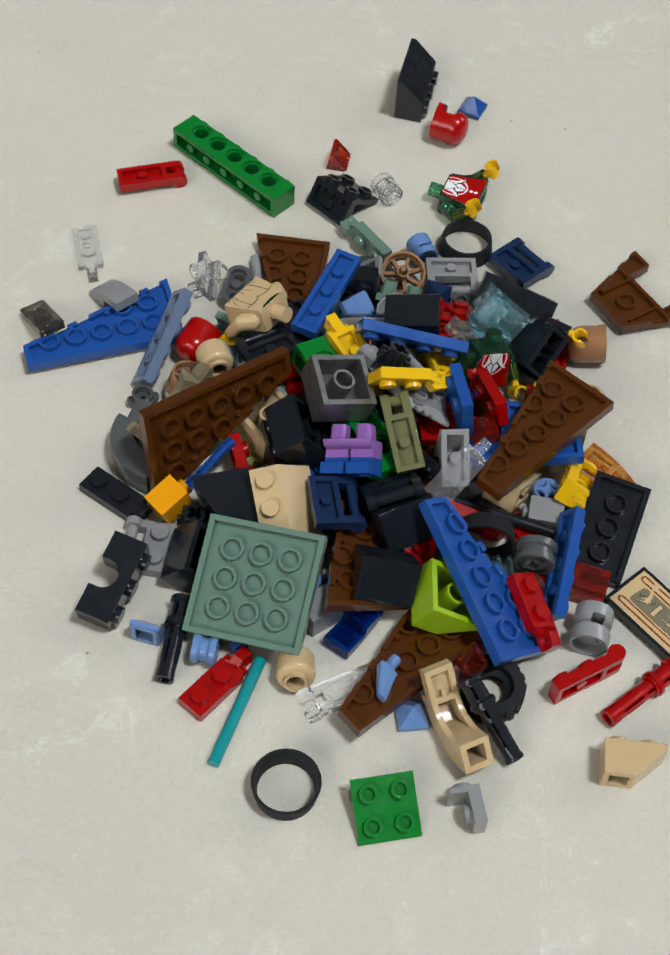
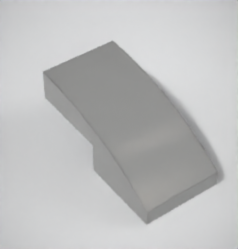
[89,279,139,312]

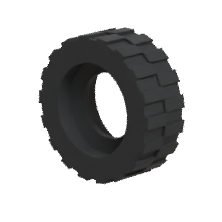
[458,654,527,724]

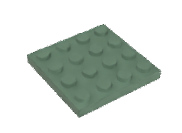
[182,513,328,655]

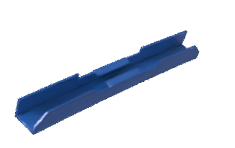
[185,437,236,490]

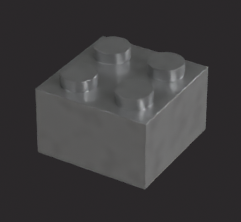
[300,354,377,422]

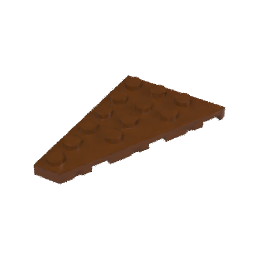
[138,346,291,491]

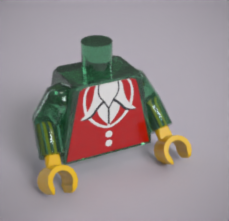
[428,160,500,222]
[453,327,526,400]

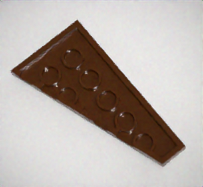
[256,233,330,302]
[477,359,614,501]
[338,609,484,737]

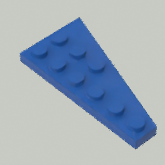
[23,278,183,372]
[418,496,562,667]

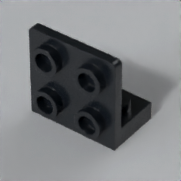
[306,174,379,226]

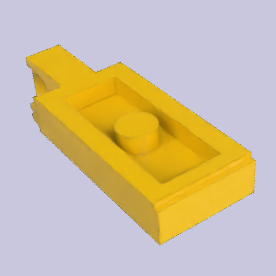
[323,312,370,373]
[367,366,447,392]

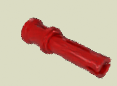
[601,657,670,727]

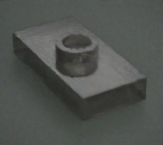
[20,300,66,338]

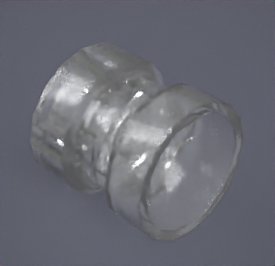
[371,172,403,207]

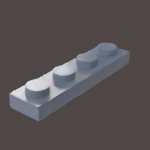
[132,287,193,386]

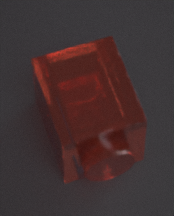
[568,561,612,604]

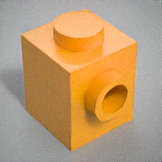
[144,474,195,524]

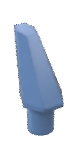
[376,654,401,703]

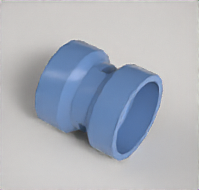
[406,233,439,266]

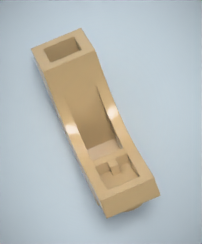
[419,659,494,775]

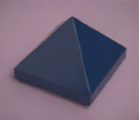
[424,279,453,302]

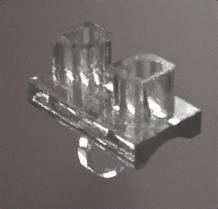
[187,250,228,302]

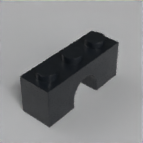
[75,530,152,631]

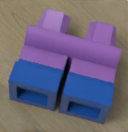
[319,423,382,477]

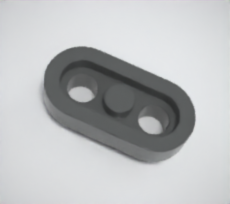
[221,265,252,305]

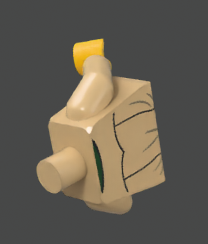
[218,276,293,346]

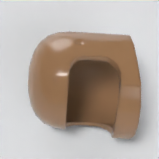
[567,325,607,363]

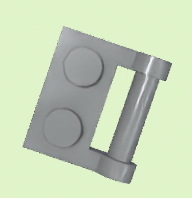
[425,257,479,297]
[125,515,178,578]

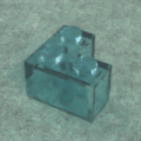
[467,282,530,344]

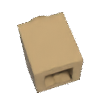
[599,736,668,789]

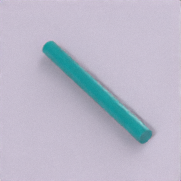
[207,656,266,768]

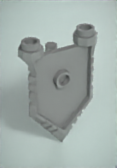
[357,344,450,427]

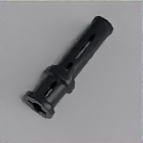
[154,593,190,685]
[456,670,524,765]

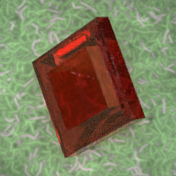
[471,416,501,446]
[455,642,489,677]

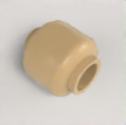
[195,338,234,378]
[276,647,316,692]

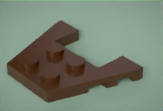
[590,251,670,333]

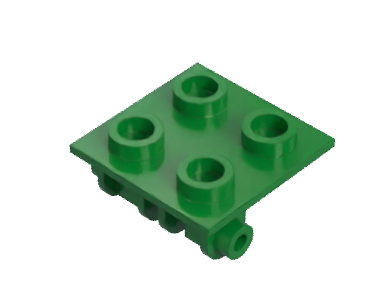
[349,770,422,846]

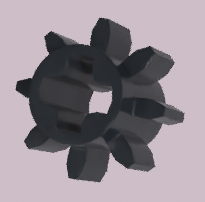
[376,341,411,368]
[177,502,210,527]

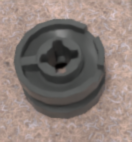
[514,534,558,575]

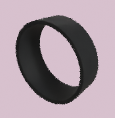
[438,219,492,268]
[463,512,516,565]
[251,748,322,821]

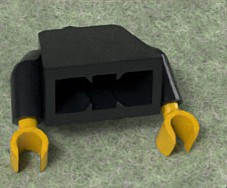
[507,318,590,387]

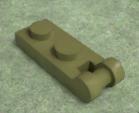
[379,390,426,474]

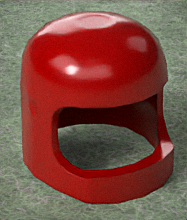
[429,102,469,145]
[175,317,222,362]

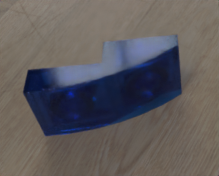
[322,611,384,660]

